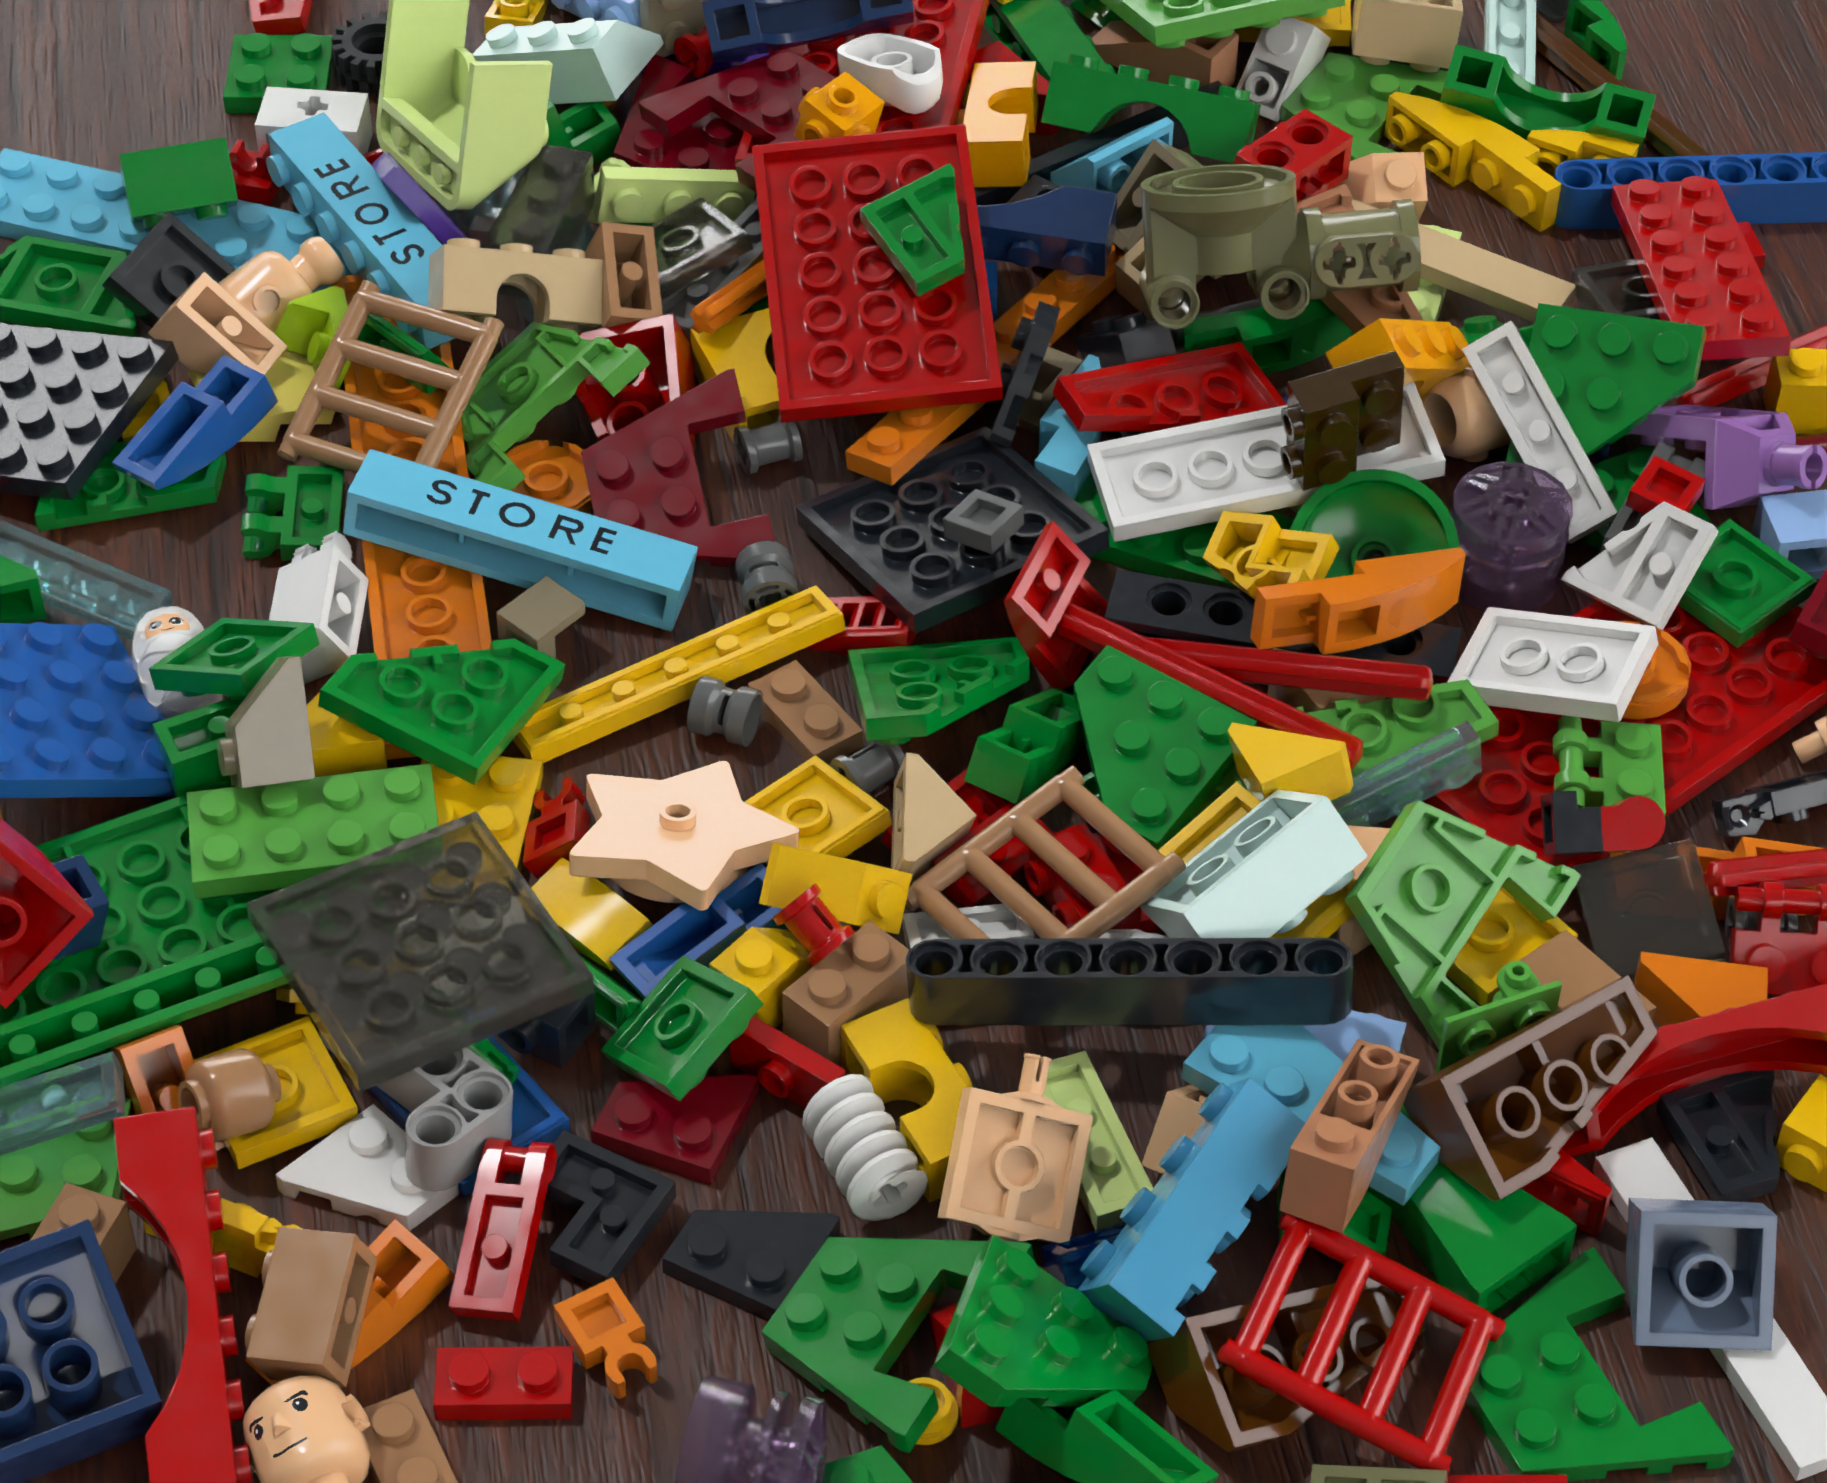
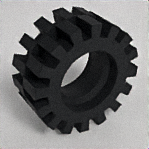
[331,11,388,99]

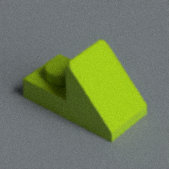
[275,286,352,389]

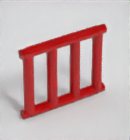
[1217,1212,1506,1475]

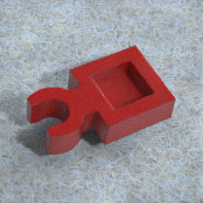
[523,776,590,879]

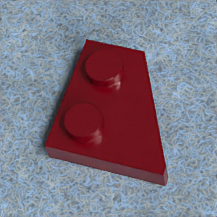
[591,1074,759,1185]

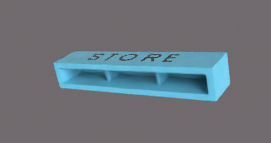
[266,113,455,349]
[343,449,698,632]

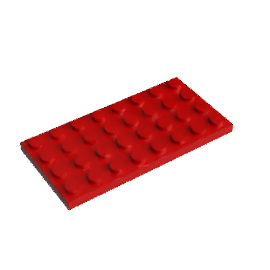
[1398,600,1827,878]

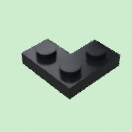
[546,1130,676,1286]

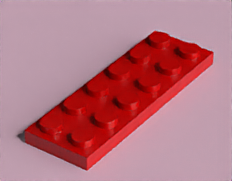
[1611,176,1791,361]

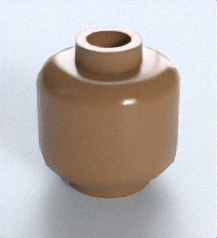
[178,1048,281,1142]

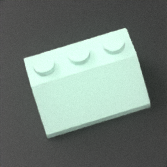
[473,18,664,104]
[1140,789,1368,938]

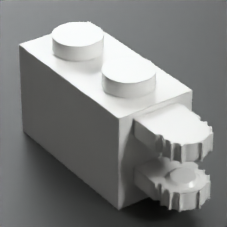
[269,531,369,685]

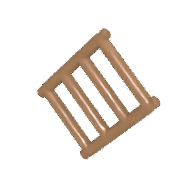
[277,280,504,474]
[905,766,1186,939]

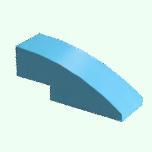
[1035,354,1101,500]

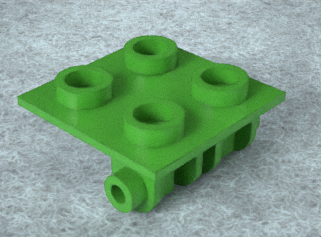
[1435,961,1562,1073]

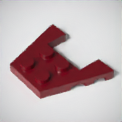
[638,48,836,193]
[614,54,744,170]
[581,368,775,567]

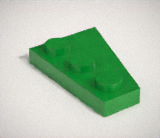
[35,442,227,532]

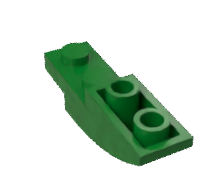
[1176,299,1354,375]

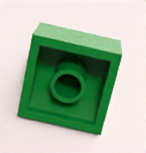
[119,137,238,230]

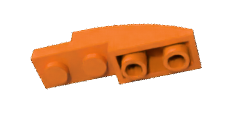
[1250,547,1466,655]

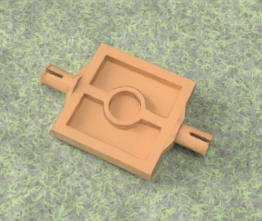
[937,1053,1093,1246]

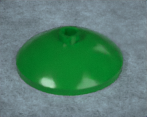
[1290,469,1459,579]

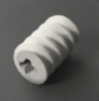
[802,1074,928,1221]

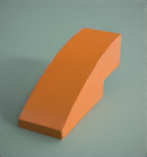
[245,1219,455,1385]

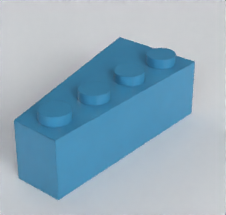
[1078,1077,1305,1342]

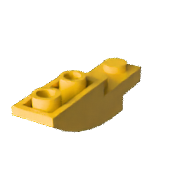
[1384,92,1562,232]

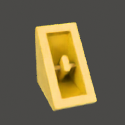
[1228,722,1354,802]

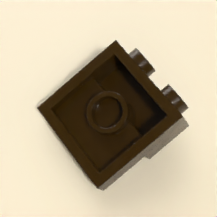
[1280,350,1405,491]

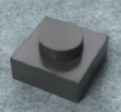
[943,489,1024,554]

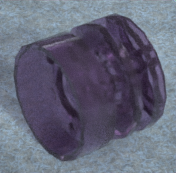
[1450,462,1573,611]
[675,1375,828,1483]

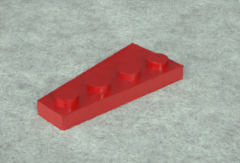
[1052,342,1287,431]

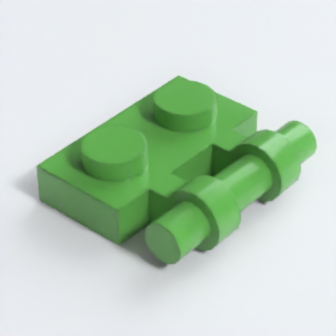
[1552,715,1666,817]

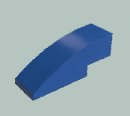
[112,355,278,490]
[609,863,789,999]

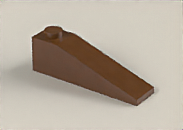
[1403,975,1658,1202]
[1148,1278,1426,1452]

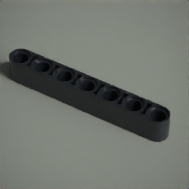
[905,938,1353,1025]

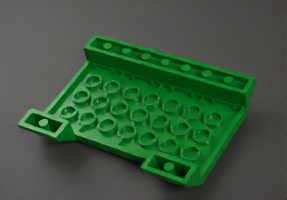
[0,698,400,1087]

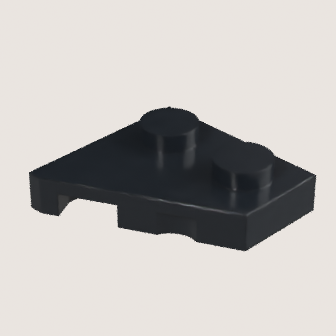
[988,301,1060,447]
[1656,1070,1780,1202]
[662,1210,840,1321]

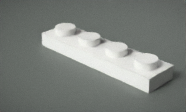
[1462,321,1618,544]

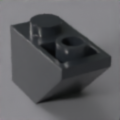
[1075,312,1177,369]

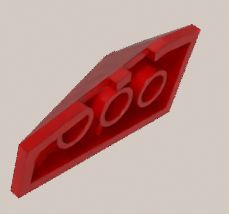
[576,314,695,452]

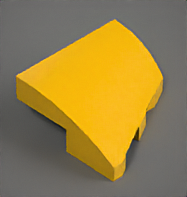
[1203,511,1340,599]

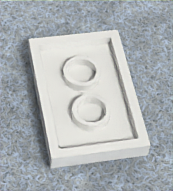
[1448,607,1658,722]

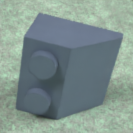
[1626,1198,1777,1351]

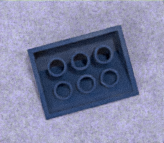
[0,1219,162,1483]

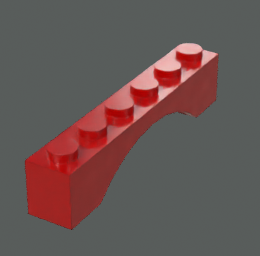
[1561,984,1827,1157]
[113,1106,254,1483]

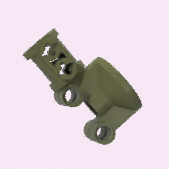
[1139,164,1421,329]

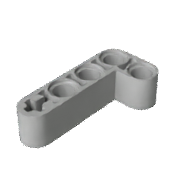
[318,969,513,1192]

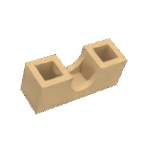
[428,238,603,333]

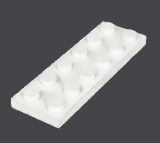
[1087,382,1446,542]

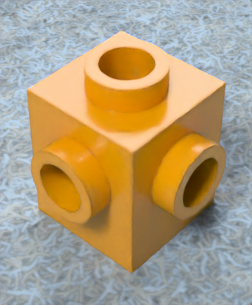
[794,71,885,141]

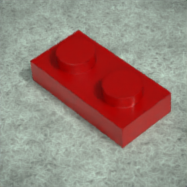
[433,1346,575,1420]

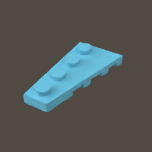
[1181,1025,1441,1206]

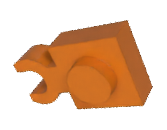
[553,1277,658,1399]

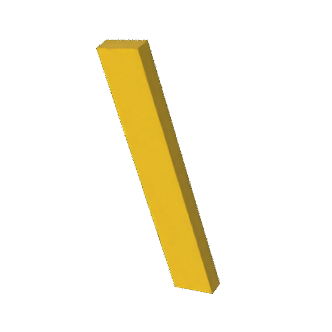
[513,585,846,763]

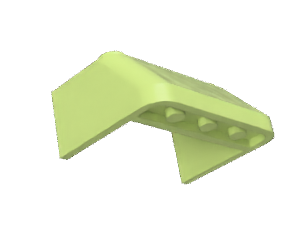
[376,0,553,210]

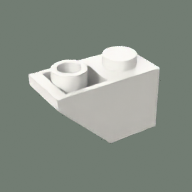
[1237,17,1331,122]

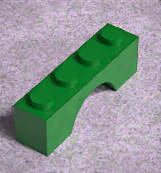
[1440,44,1656,158]
[1041,54,1261,163]

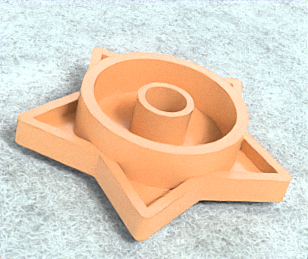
[569,761,799,911]

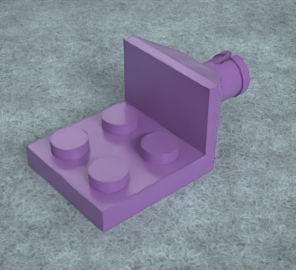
[1627,405,1827,510]

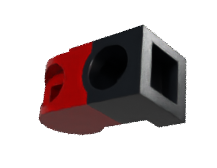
[1541,791,1666,856]

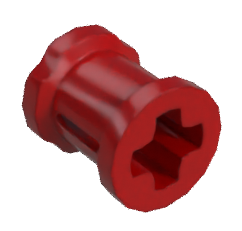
[674,22,714,78]
[772,883,855,967]

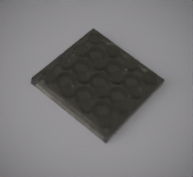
[247,811,594,1092]

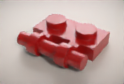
[1729,881,1827,995]

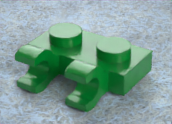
[241,465,345,561]

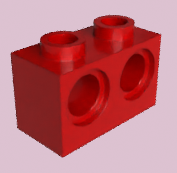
[1233,108,1353,202]

